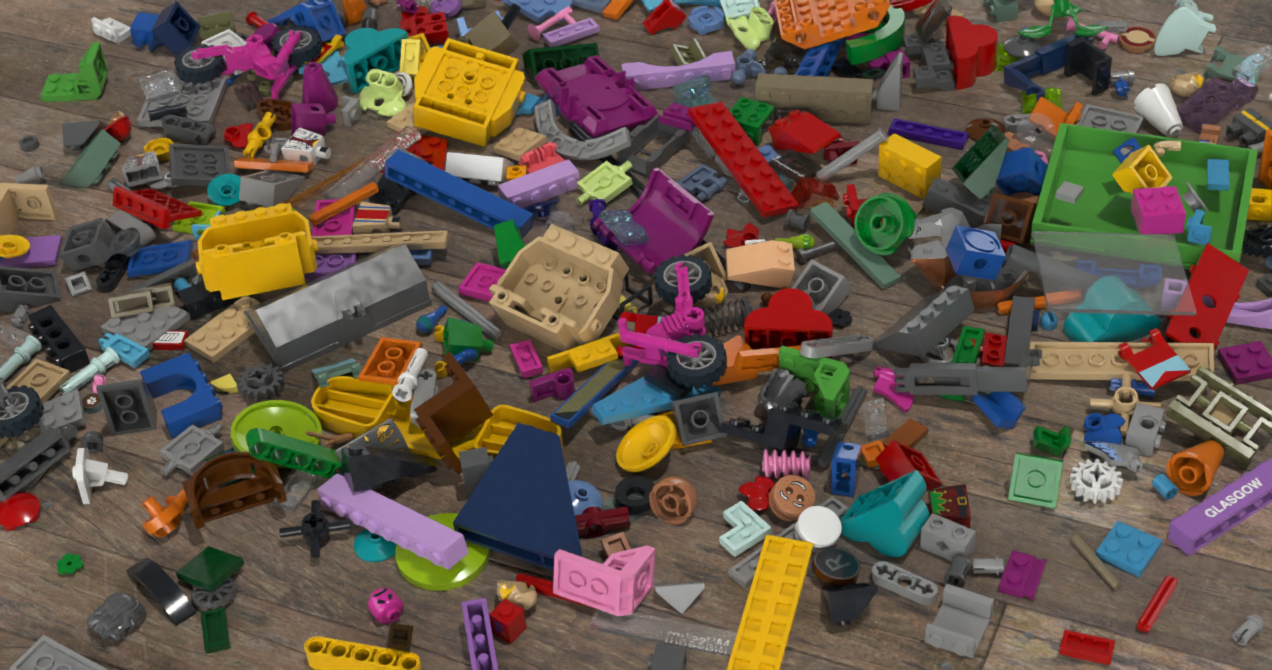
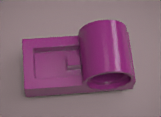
[529,367,575,402]

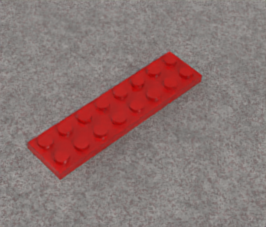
[687,102,799,218]

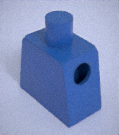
[130,12,159,48]

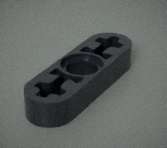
[96,254,131,293]

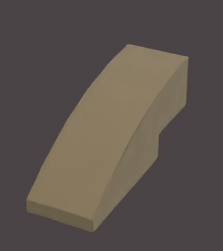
[108,282,176,318]

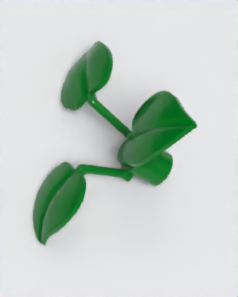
[1017,0,1108,38]

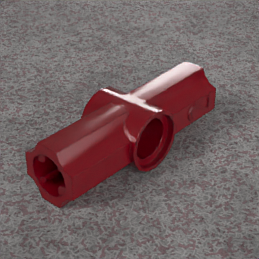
[575,506,631,538]

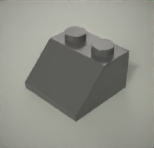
[669,392,727,446]

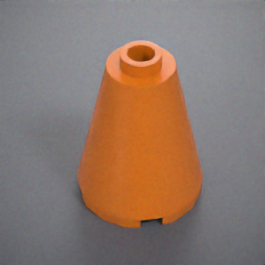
[1166,440,1224,496]

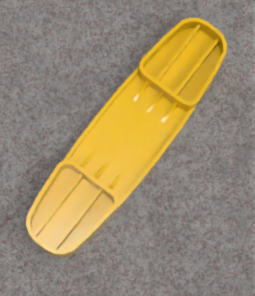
[311,376,563,461]

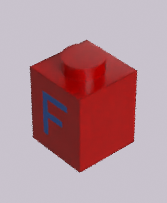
[489,599,527,644]

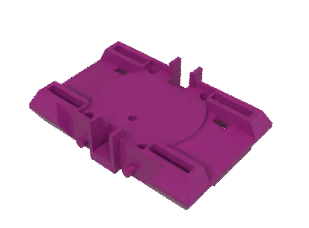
[535,55,659,139]

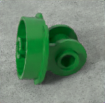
[854,193,917,256]

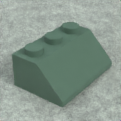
[60,129,121,188]

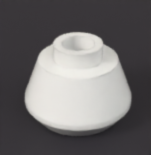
[395,72,414,97]

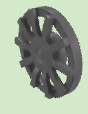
[191,576,237,608]

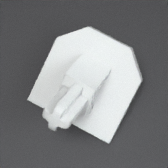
[72,448,128,504]

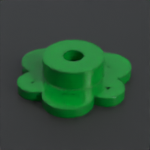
[56,553,84,574]

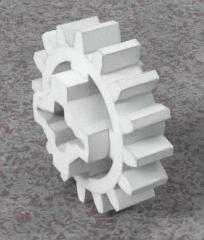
[1070,459,1123,504]

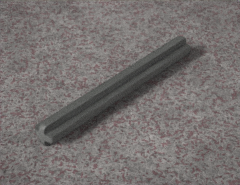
[816,385,867,468]

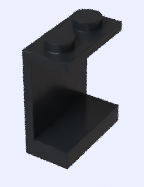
[1064,37,1112,96]

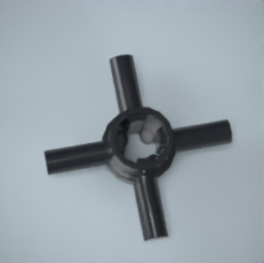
[279,500,351,558]

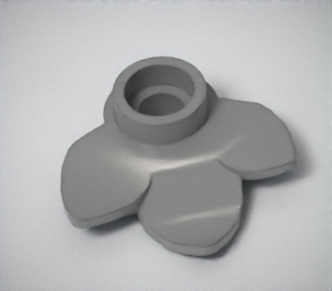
[146,170,179,190]

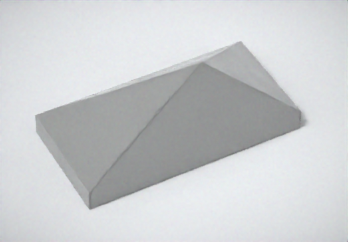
[655,581,705,614]

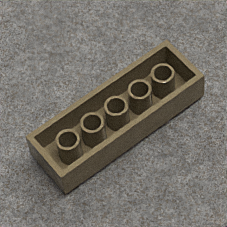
[755,73,873,124]

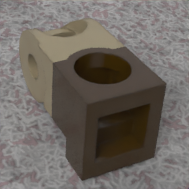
[386,623,414,651]

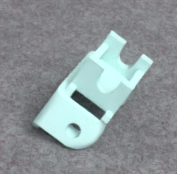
[1154,0,1216,56]

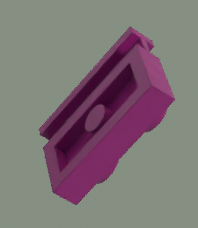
[658,103,697,132]
[998,550,1047,601]

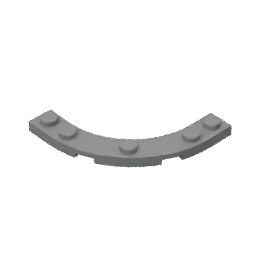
[534,99,631,160]

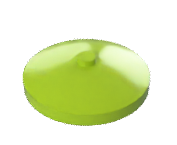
[231,400,322,468]
[395,513,491,591]

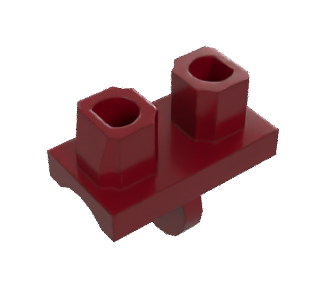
[823,135,860,164]

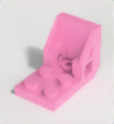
[553,546,656,616]

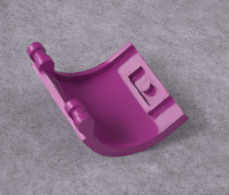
[593,168,715,275]

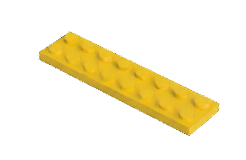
[727,534,814,670]

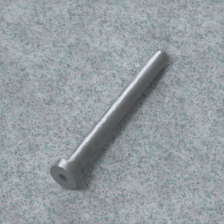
[795,240,840,263]

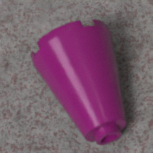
[302,62,338,114]

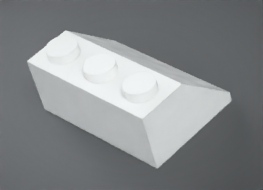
[445,152,514,186]

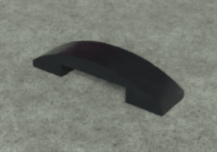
[831,57,886,82]
[126,557,197,626]

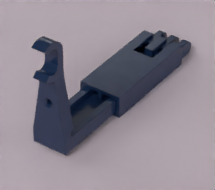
[1004,33,1094,101]

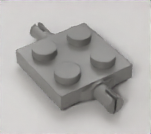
[160,423,225,476]

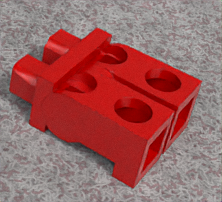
[400,11,449,46]

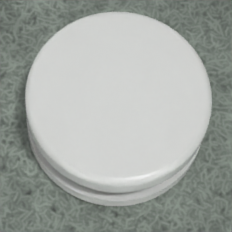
[794,506,842,553]

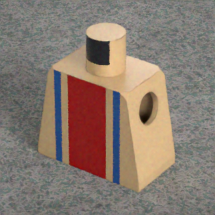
[352,202,402,235]

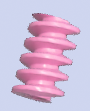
[762,449,811,480]

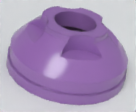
[430,0,462,19]

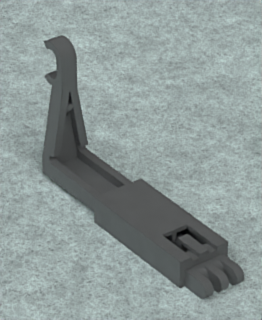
[893,349,1042,395]

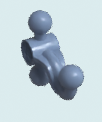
[731,49,787,85]

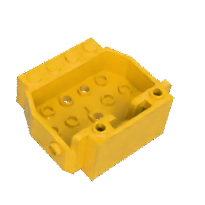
[413,38,527,147]
[196,203,318,300]

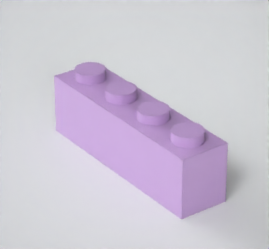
[498,159,580,208]

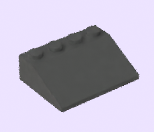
[872,286,975,357]

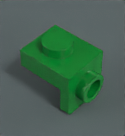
[1033,426,1071,457]

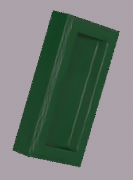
[200,607,231,654]

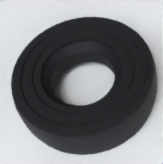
[615,476,655,514]

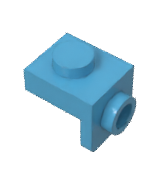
[1186,209,1212,245]

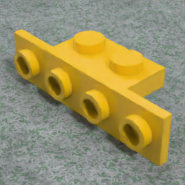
[547,333,630,374]

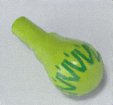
[775,234,815,250]

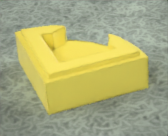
[210,374,238,394]

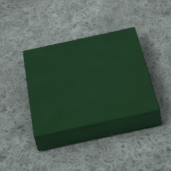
[176,546,244,591]

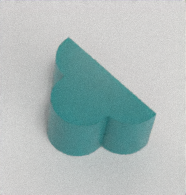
[344,28,409,95]
[1063,277,1162,342]
[840,470,930,557]

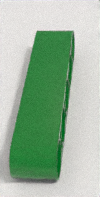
[245,428,343,479]

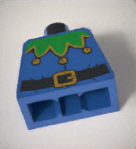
[831,442,862,497]

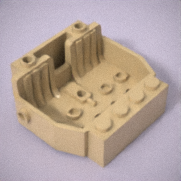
[489,224,629,352]

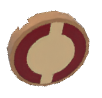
[1118,26,1157,53]

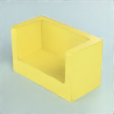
[400,39,424,82]

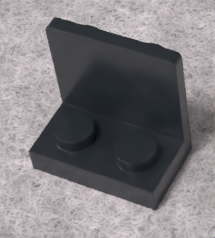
[368,172,423,215]

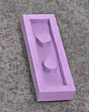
[543,17,599,47]

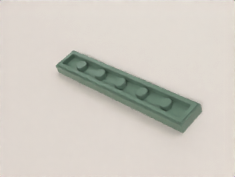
[810,202,901,290]

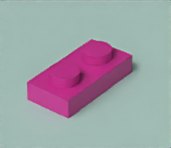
[510,339,543,378]

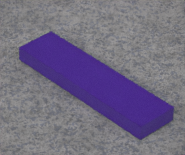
[888,118,969,150]

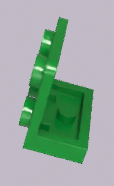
[729,97,774,146]

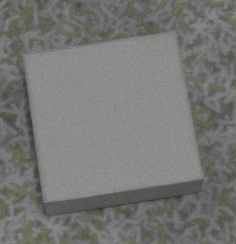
[1055,181,1084,204]

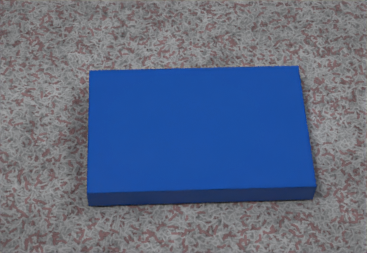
[127,240,193,277]

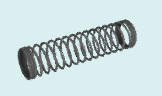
[670,297,753,334]

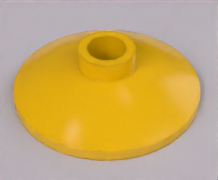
[0,235,30,258]

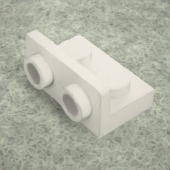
[91,17,131,44]

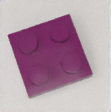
[1218,341,1272,385]

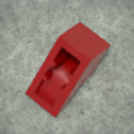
[643,0,687,35]

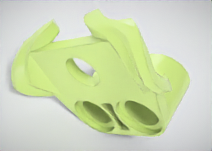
[725,7,774,51]
[358,69,407,117]

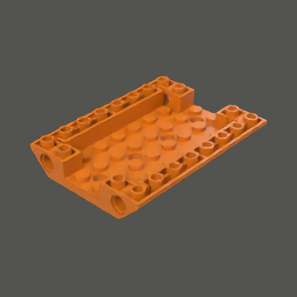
[774,0,891,49]

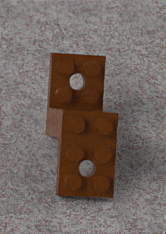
[414,352,493,475]

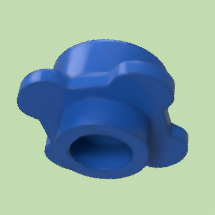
[1114,77,1130,99]

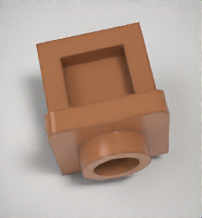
[600,532,630,559]

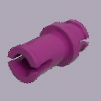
[396,0,419,13]

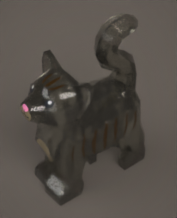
[758,30,809,71]

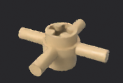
[1090,374,1161,436]

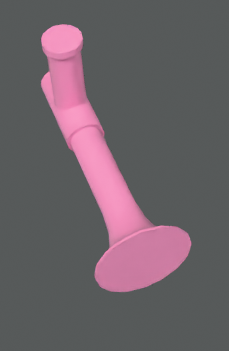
[528,6,576,41]
[1065,16,1119,50]

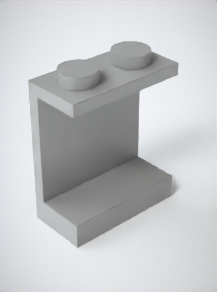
[925,584,994,658]

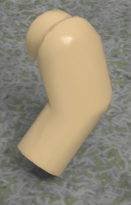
[1153,140,1181,156]

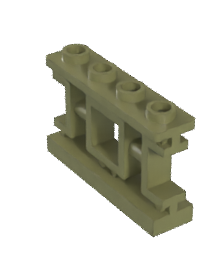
[1166,366,1272,467]

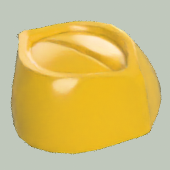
[144,138,173,162]

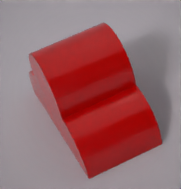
[945,15,998,90]
[744,288,833,358]

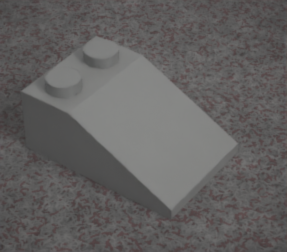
[239,170,306,208]
[792,259,852,315]

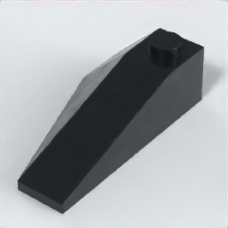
[341,444,437,492]

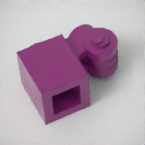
[869,50,910,79]

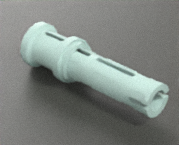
[0,335,42,381]
[59,347,120,395]

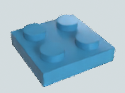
[1095,521,1162,578]

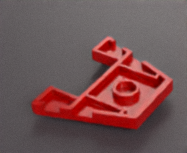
[373,134,448,173]

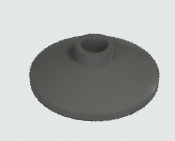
[1004,35,1042,58]

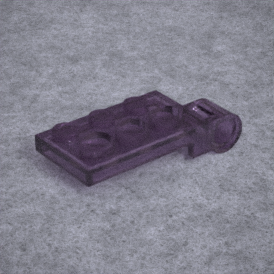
[1177,76,1258,135]

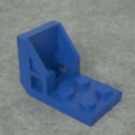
[267,0,346,43]

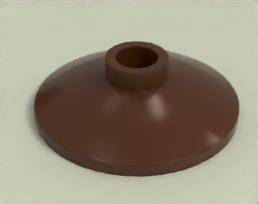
[966,118,1005,141]

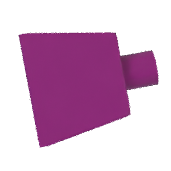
[291,103,336,137]

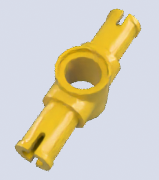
[242,112,276,158]

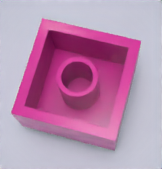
[1131,186,1186,236]

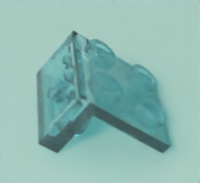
[673,75,718,107]

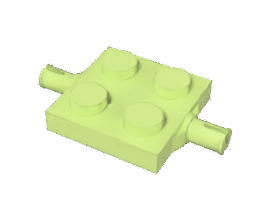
[576,160,633,205]

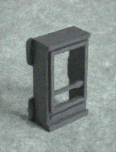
[617,114,689,178]

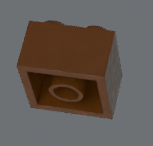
[985,193,1037,244]

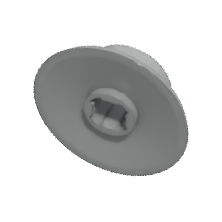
[1182,181,1210,213]

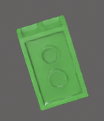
[41,42,108,102]
[779,346,850,418]

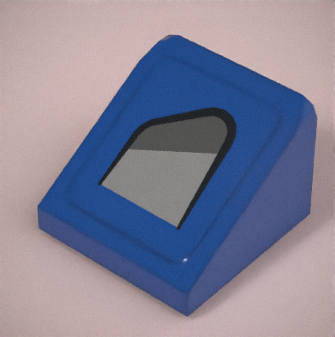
[1113,138,1141,164]

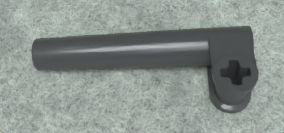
[998,244,1100,293]

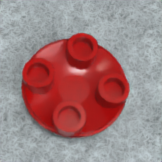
[0,493,41,531]

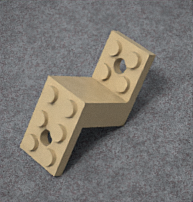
[0,183,58,236]

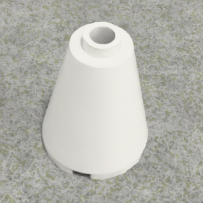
[1134,83,1183,138]

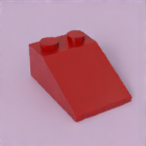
[768,110,841,154]

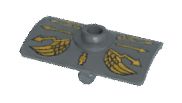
[336,419,411,461]

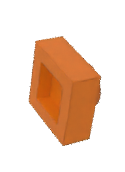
[861,440,885,468]

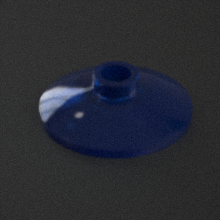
[523,199,561,217]

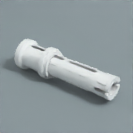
[392,348,429,402]

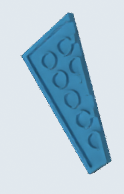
[592,359,721,425]

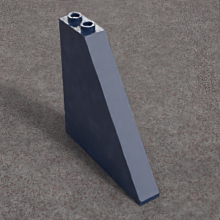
[453,423,583,571]

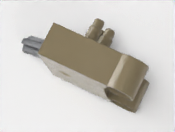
[456,3,521,56]

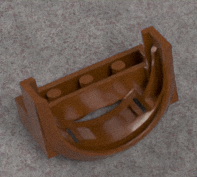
[182,451,287,529]

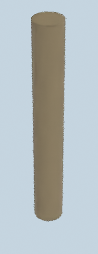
[1071,534,1122,591]

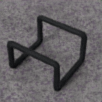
[612,272,653,320]

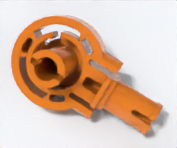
[141,488,188,538]

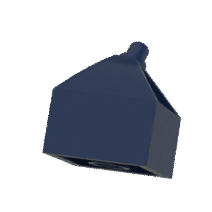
[147,1,201,56]

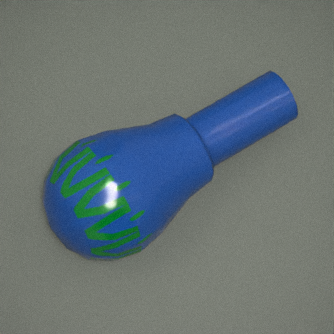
[416,305,447,334]

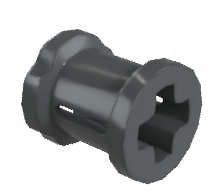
[785,209,811,232]
[943,556,972,588]

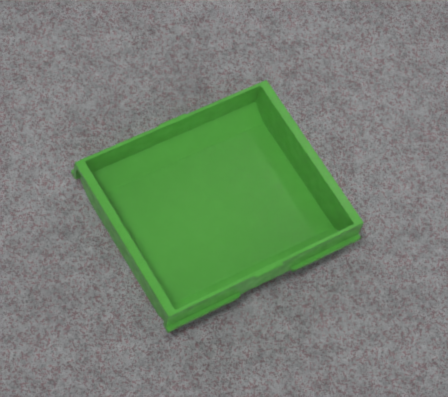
[1030,123,1258,270]

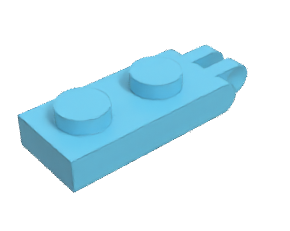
[98,333,151,368]

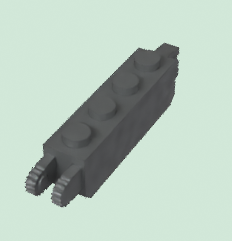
[0,423,79,501]

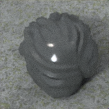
[758,368,808,415]
[87,593,147,641]

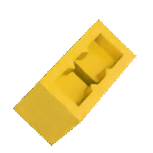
[1247,188,1272,221]

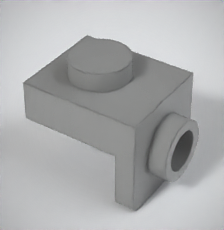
[341,96,362,127]

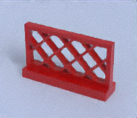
[113,186,202,229]

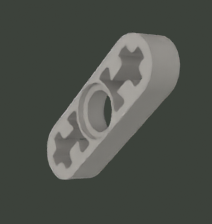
[872,561,938,606]

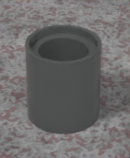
[361,8,379,29]

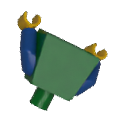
[434,317,493,379]

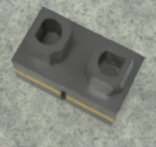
[1226,107,1272,148]

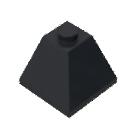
[821,582,878,626]

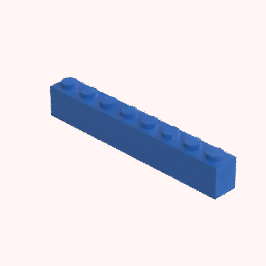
[385,149,533,239]

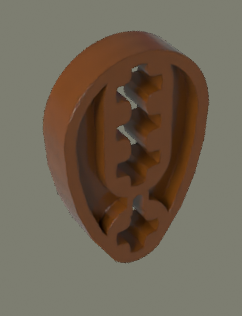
[256,99,294,131]

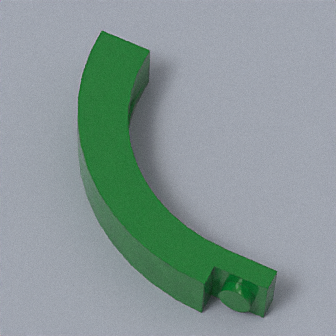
[846,4,905,65]

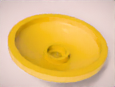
[616,416,676,472]

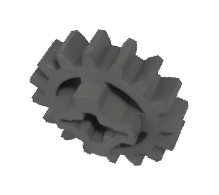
[236,362,285,402]

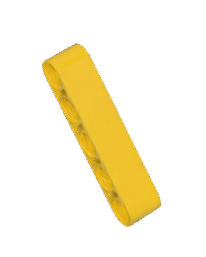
[304,636,422,670]

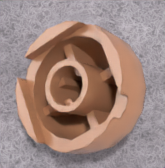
[649,476,697,525]

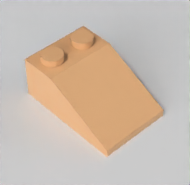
[725,240,795,288]

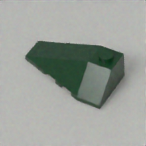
[522,43,600,86]

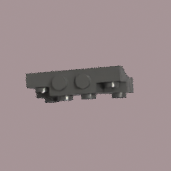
[903,34,954,91]

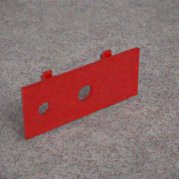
[1164,243,1249,349]

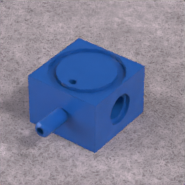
[996,147,1048,196]
[946,225,1006,280]

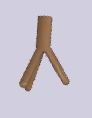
[306,431,353,449]

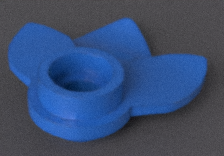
[1084,413,1125,444]

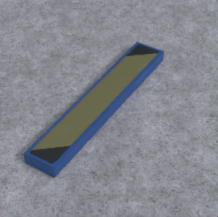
[550,356,639,428]

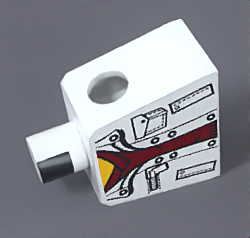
[281,128,331,166]

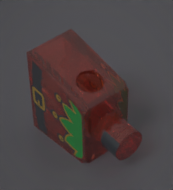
[925,484,971,528]

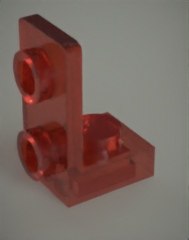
[791,176,840,209]

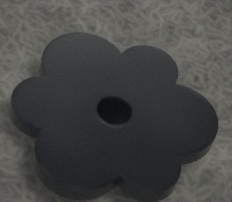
[828,308,852,327]

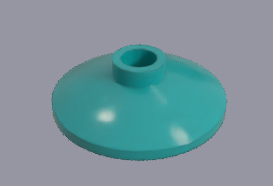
[207,174,241,206]
[354,529,397,563]

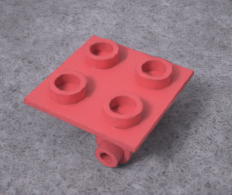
[518,142,565,173]

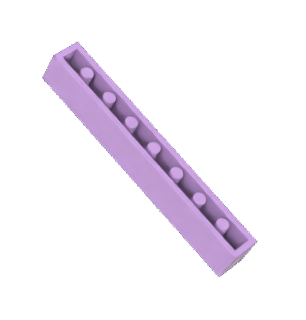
[317,474,469,570]

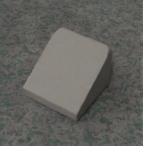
[65,271,92,297]

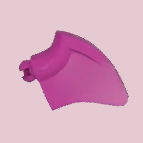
[873,366,914,412]

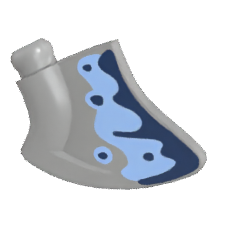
[1083,441,1143,472]

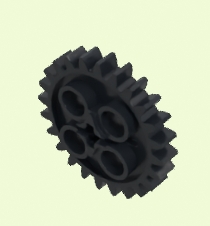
[1242,221,1272,258]

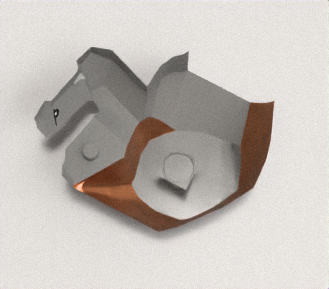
[908,207,1030,308]

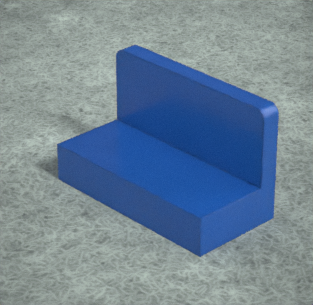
[972,392,1026,429]

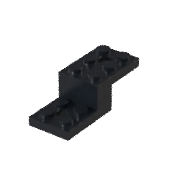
[719,403,848,450]

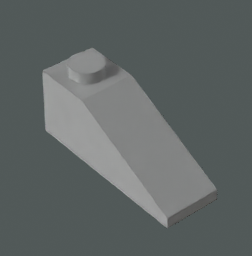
[873,53,903,111]

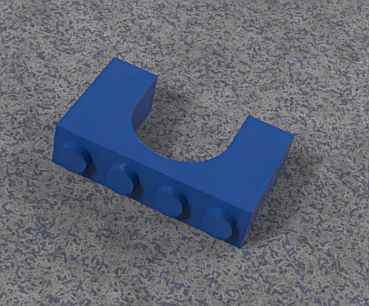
[140,352,223,439]

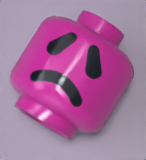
[368,588,404,624]

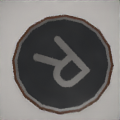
[812,547,861,586]

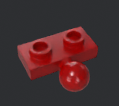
[970,332,1007,367]

